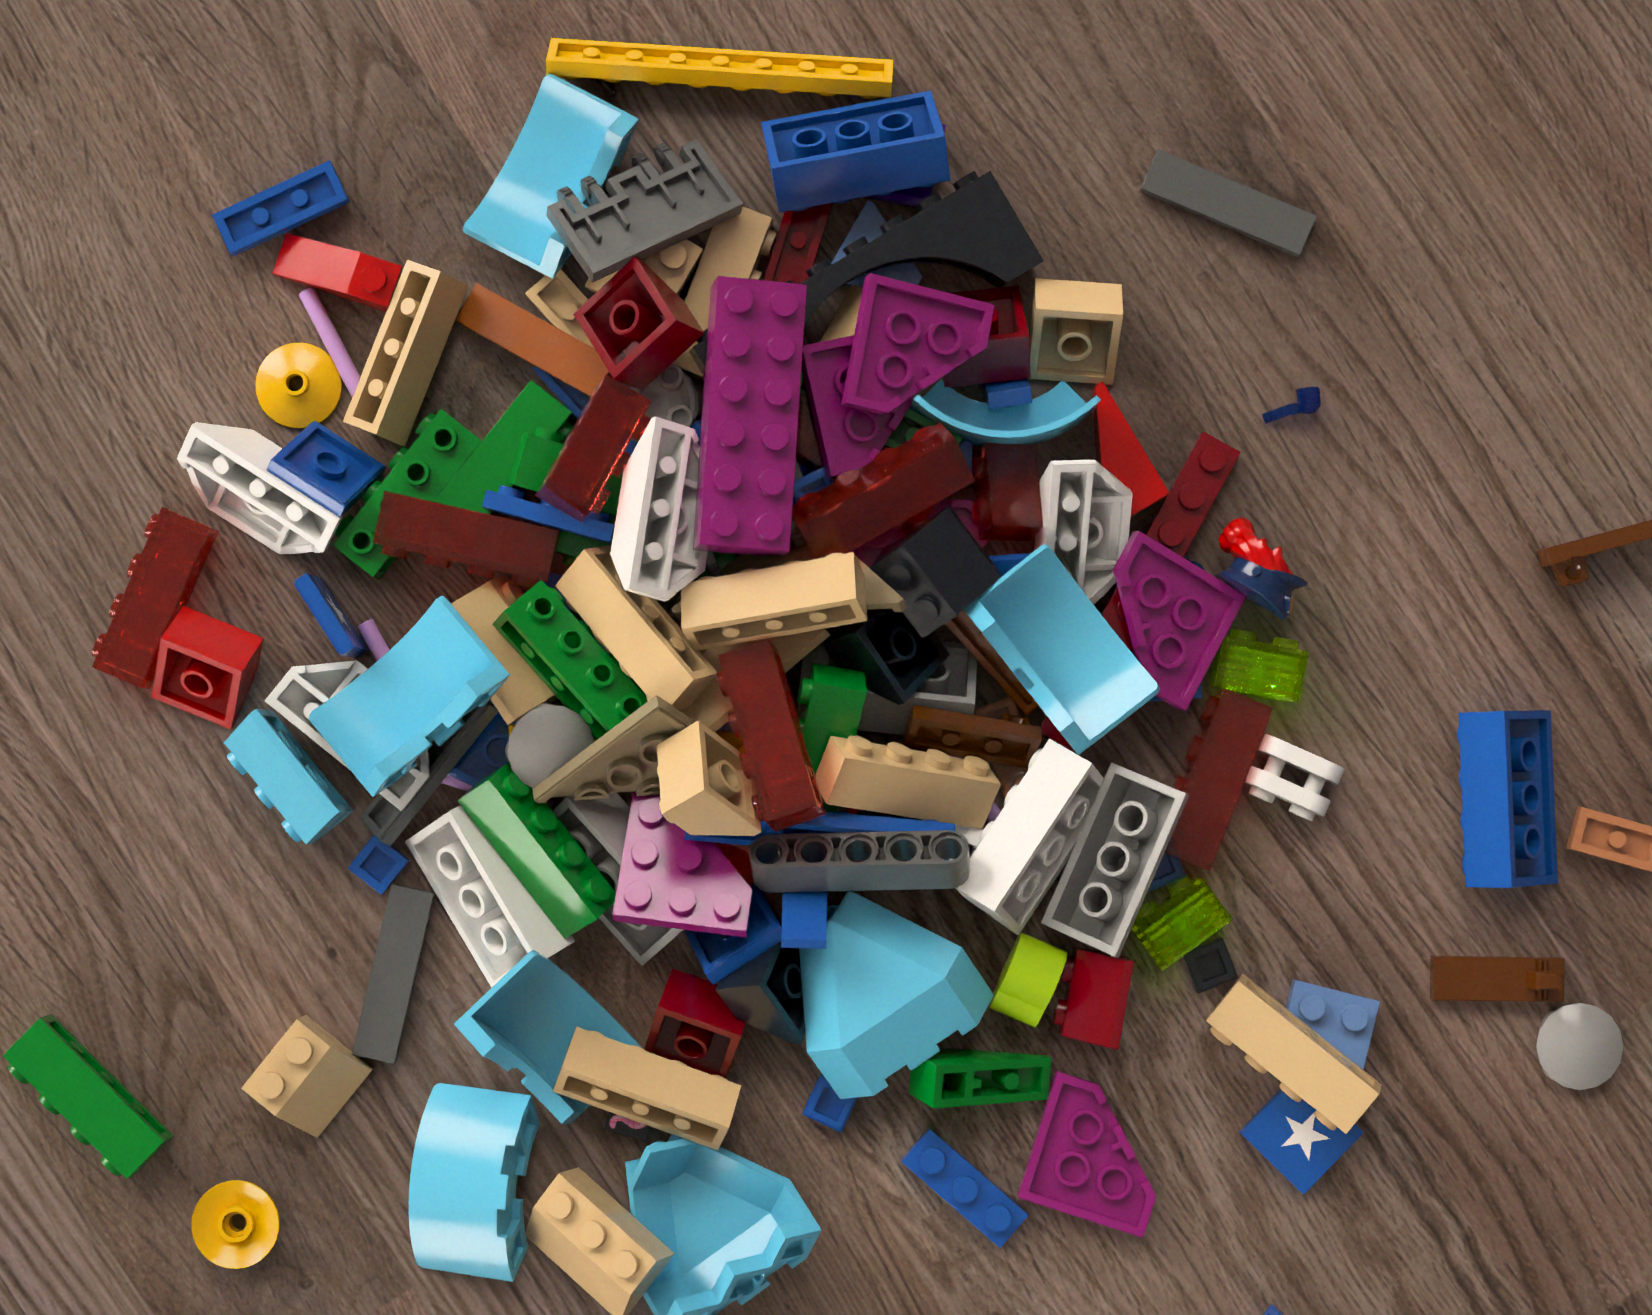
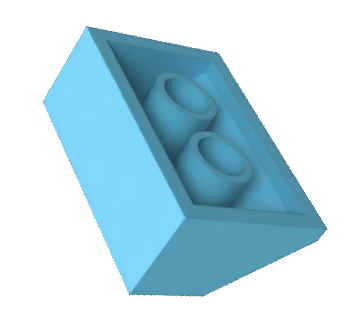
[224,709,354,845]

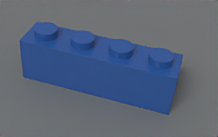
[761,90,950,213]
[1457,710,1558,888]

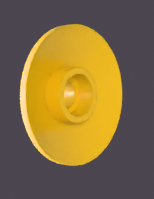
[256,343,342,429]
[191,1180,280,1269]

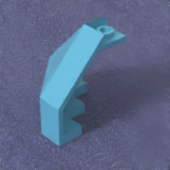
[799,891,994,1099]
[625,1134,822,1315]

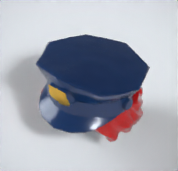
[1215,518,1308,621]

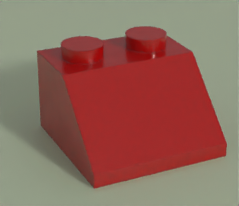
[152,606,264,730]

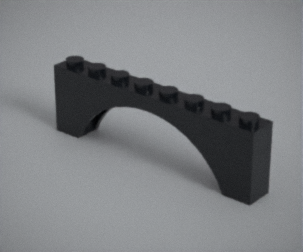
[689,171,1043,377]

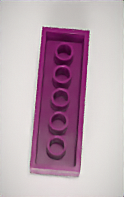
[693,276,807,557]

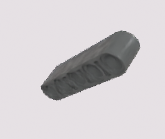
[749,830,970,893]

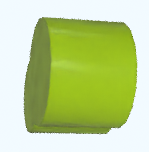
[989,932,1068,1027]

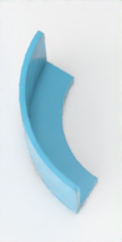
[463,74,639,279]
[911,380,1101,450]
[964,544,1160,755]
[309,596,510,797]
[454,950,642,1124]
[409,1083,540,1282]

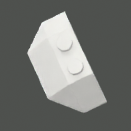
[610,417,708,601]
[177,422,343,554]
[1034,460,1133,605]
[265,660,430,811]

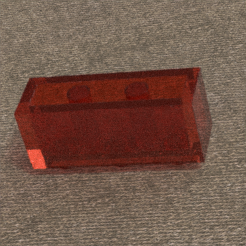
[535,374,652,522]

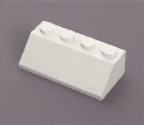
[955,739,1104,936]
[405,805,575,988]

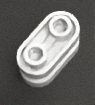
[1244,734,1345,821]

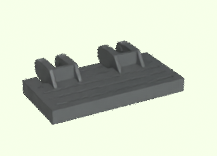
[546,139,743,283]

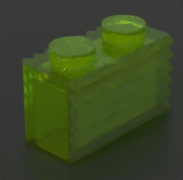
[1209,629,1309,704]
[1131,874,1233,971]

